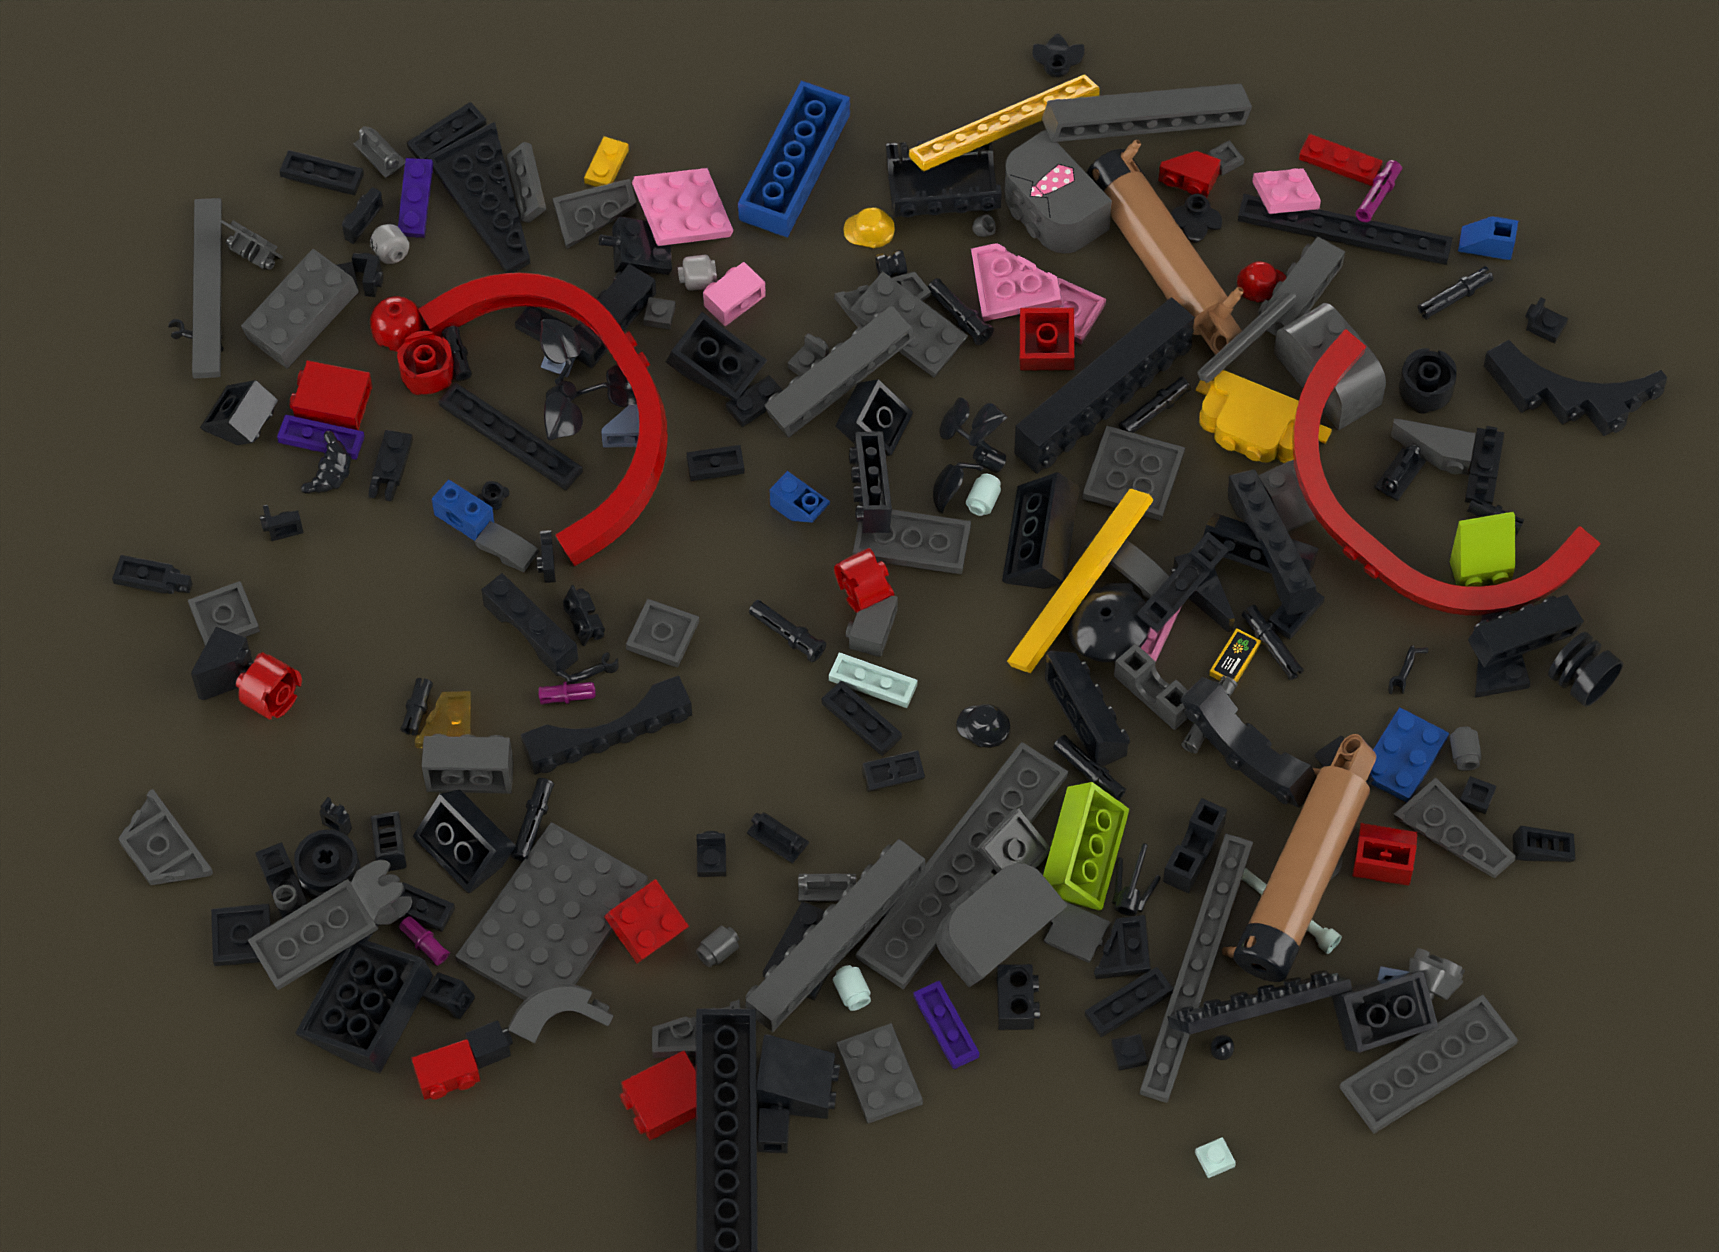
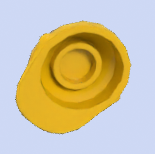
[844,207,895,249]

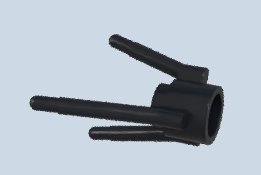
[1112,843,1161,916]

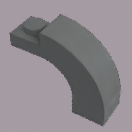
[507,984,613,1043]

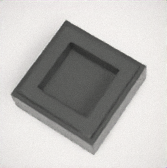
[1207,140,1244,176]

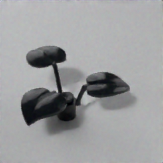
[540,319,637,440]
[933,397,1008,513]

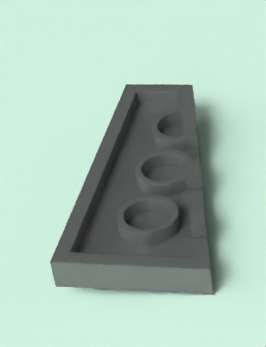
[1394,777,1515,879]

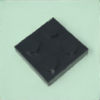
[211,904,271,966]

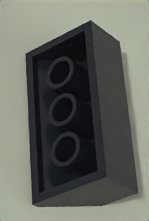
[1002,472,1080,589]
[1045,651,1130,767]

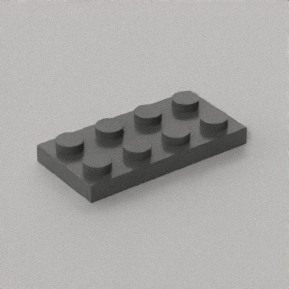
[849,272,968,378]
[853,510,971,574]

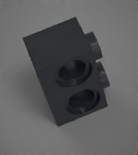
[997,964,1040,1030]

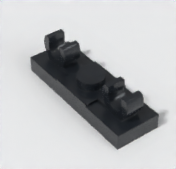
[1465,426,1504,505]

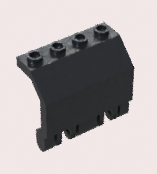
[885,140,1002,218]

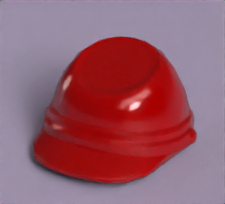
[1237,261,1287,303]

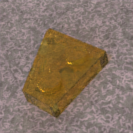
[415,691,471,748]

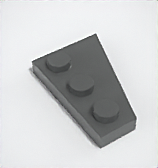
[553,179,637,249]
[652,999,740,1058]

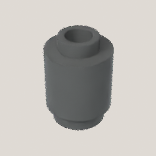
[1450,726,1482,771]
[696,926,740,968]

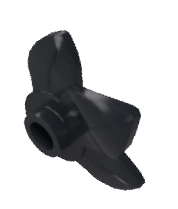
[1032,33,1085,77]
[1171,194,1222,243]

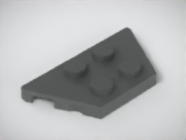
[118,789,213,885]

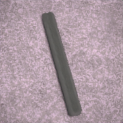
[1198,290,1298,383]

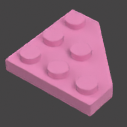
[971,243,1063,322]

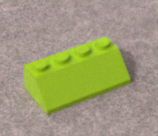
[1043,782,1129,910]

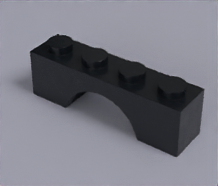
[481,573,579,677]

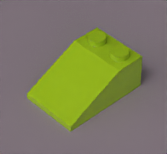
[1450,512,1515,587]

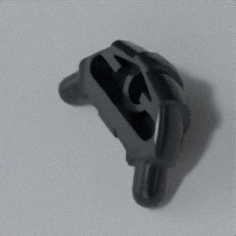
[301,431,352,494]

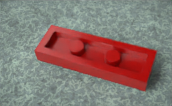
[1299,134,1383,186]

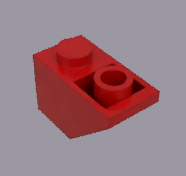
[1158,151,1221,198]

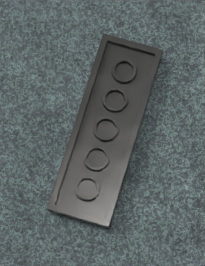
[1339,995,1518,1134]

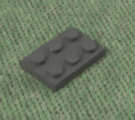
[837,1023,923,1124]

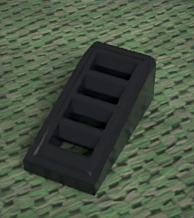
[371,811,407,872]
[1512,826,1575,862]

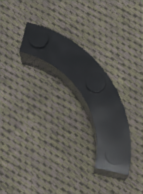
[1180,677,1317,808]

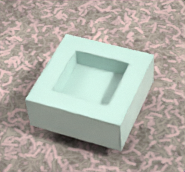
[1195,1137,1236,1178]

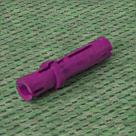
[1355,160,1402,222]

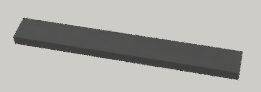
[192,198,222,379]

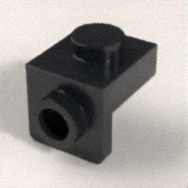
[352,253,384,297]

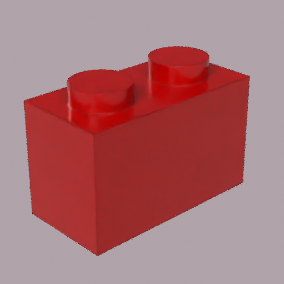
[411,1039,480,1100]

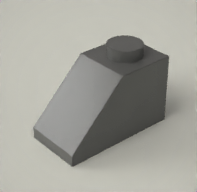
[846,596,898,657]

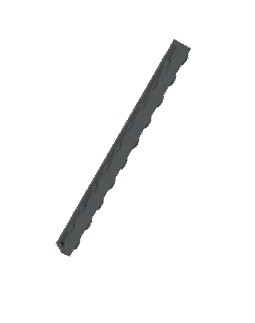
[1140,834,1253,1103]

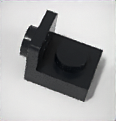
[1525,297,1568,344]
[259,504,304,541]
[696,831,726,877]
[422,972,475,1019]

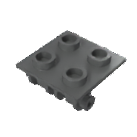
[221,220,283,270]

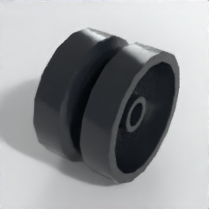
[294,830,361,900]

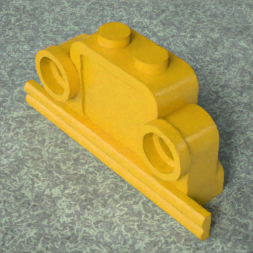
[1196,370,1332,463]

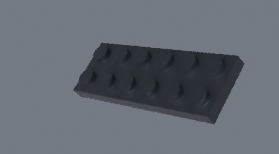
[1167,970,1352,1034]

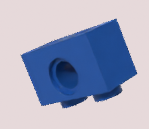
[432,479,495,541]

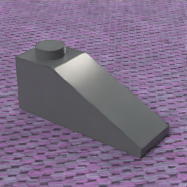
[1391,418,1476,475]

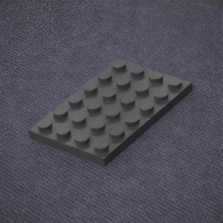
[455,822,648,1017]

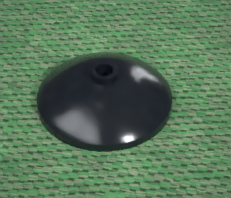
[1067,585,1151,662]

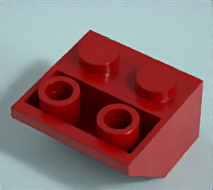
[1352,823,1417,886]

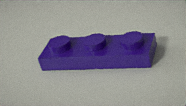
[398,158,433,238]
[277,414,364,460]
[913,981,979,1070]

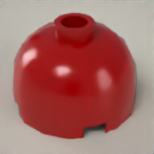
[370,296,425,351]

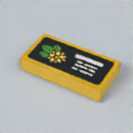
[1209,628,1261,682]

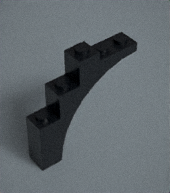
[1483,340,1668,436]

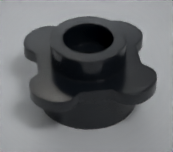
[477,481,509,510]

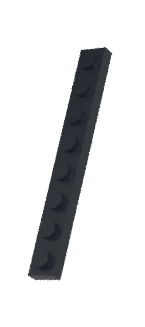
[1238,194,1453,265]

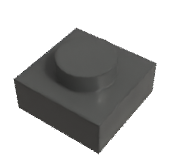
[644,297,676,329]

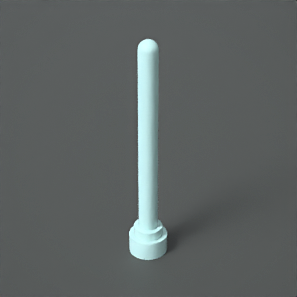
[1242,868,1342,954]

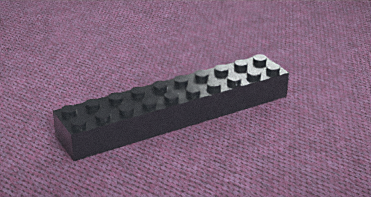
[695,1009,758,1252]

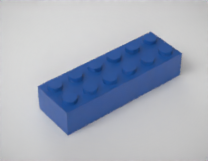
[738,81,850,238]

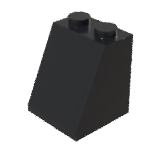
[756,1034,840,1119]

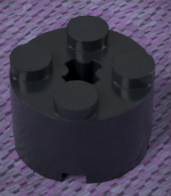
[1399,348,1457,414]

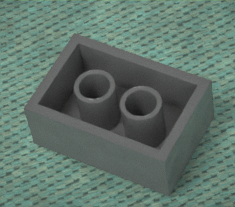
[422,734,514,794]

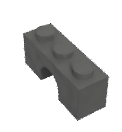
[1114,643,1188,730]

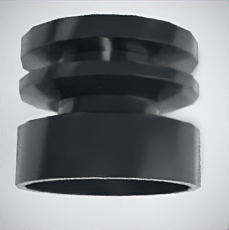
[1548,631,1624,707]

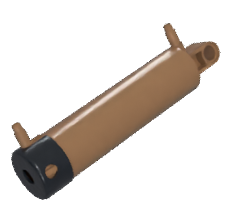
[1086,140,1243,354]
[1222,734,1376,982]

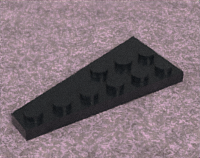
[427,122,531,273]

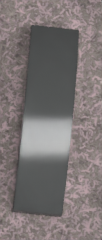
[1084,536,1169,600]

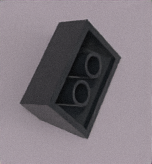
[413,789,516,893]

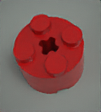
[397,331,454,395]
[834,548,895,613]
[236,652,302,720]

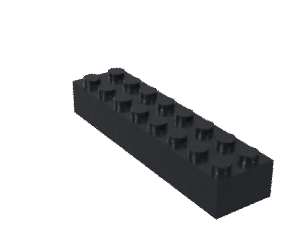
[1014,297,1195,474]

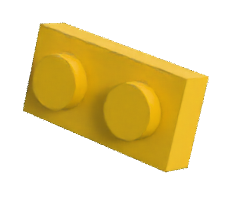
[584,136,629,187]

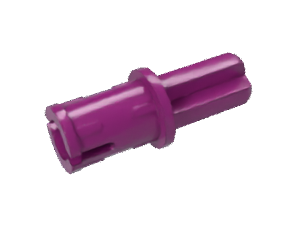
[539,682,596,705]
[399,916,450,966]

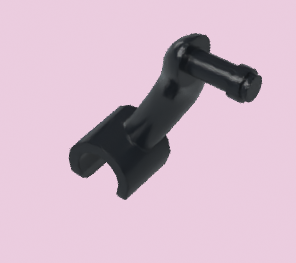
[168,319,224,352]
[1388,645,1428,694]
[557,652,619,684]

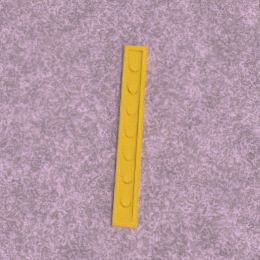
[909,74,1100,171]
[1007,489,1153,673]

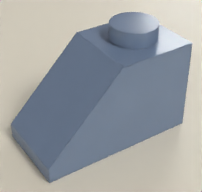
[602,405,639,447]

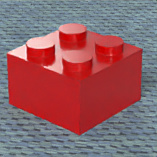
[1020,308,1074,370]
[604,879,689,964]

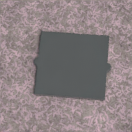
[1044,901,1110,963]

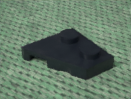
[1094,915,1151,979]

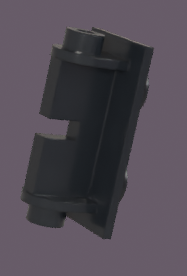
[1374,445,1426,501]
[563,585,605,646]
[746,812,810,864]

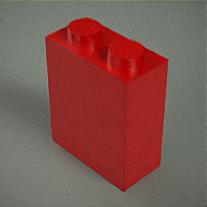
[290,360,373,430]
[620,1051,696,1141]

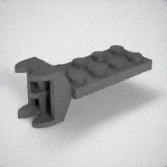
[248,860,412,990]

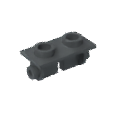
[354,126,405,178]
[798,873,856,901]

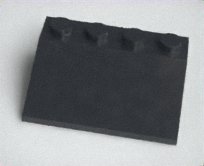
[295,939,433,1074]

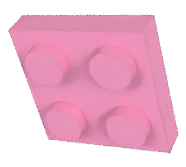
[1252,168,1321,214]

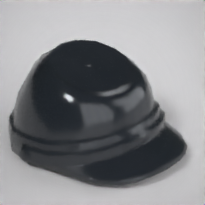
[956,704,1011,748]

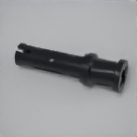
[928,278,994,345]
[749,599,827,663]

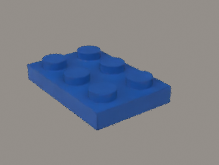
[1370,707,1449,803]

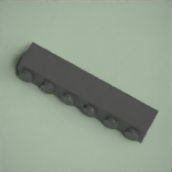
[764,305,915,438]

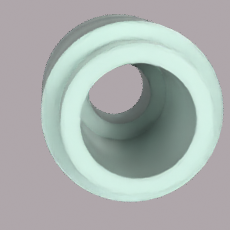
[966,473,1001,516]
[833,965,871,1011]

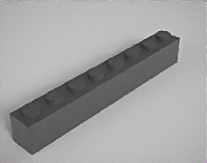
[1042,84,1252,142]
[745,839,925,1033]

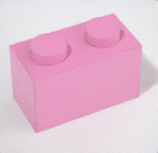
[703,262,766,326]

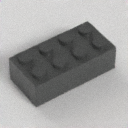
[241,249,358,369]

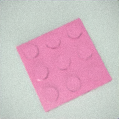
[632,168,733,246]

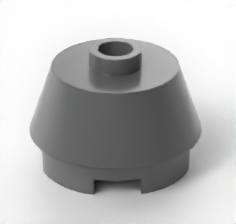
[1409,948,1465,1000]

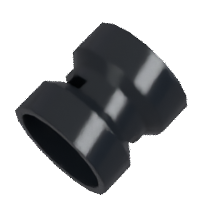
[875,250,907,277]

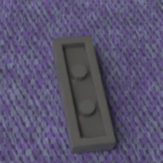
[506,142,546,223]

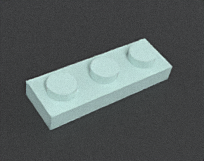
[829,652,918,708]

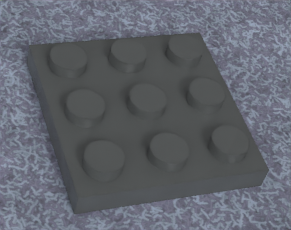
[1082,426,1185,521]

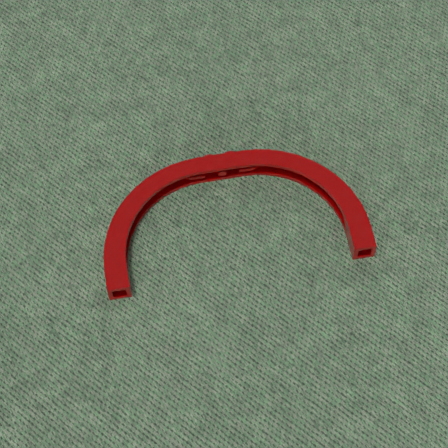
[418,273,668,566]
[1292,329,1601,615]

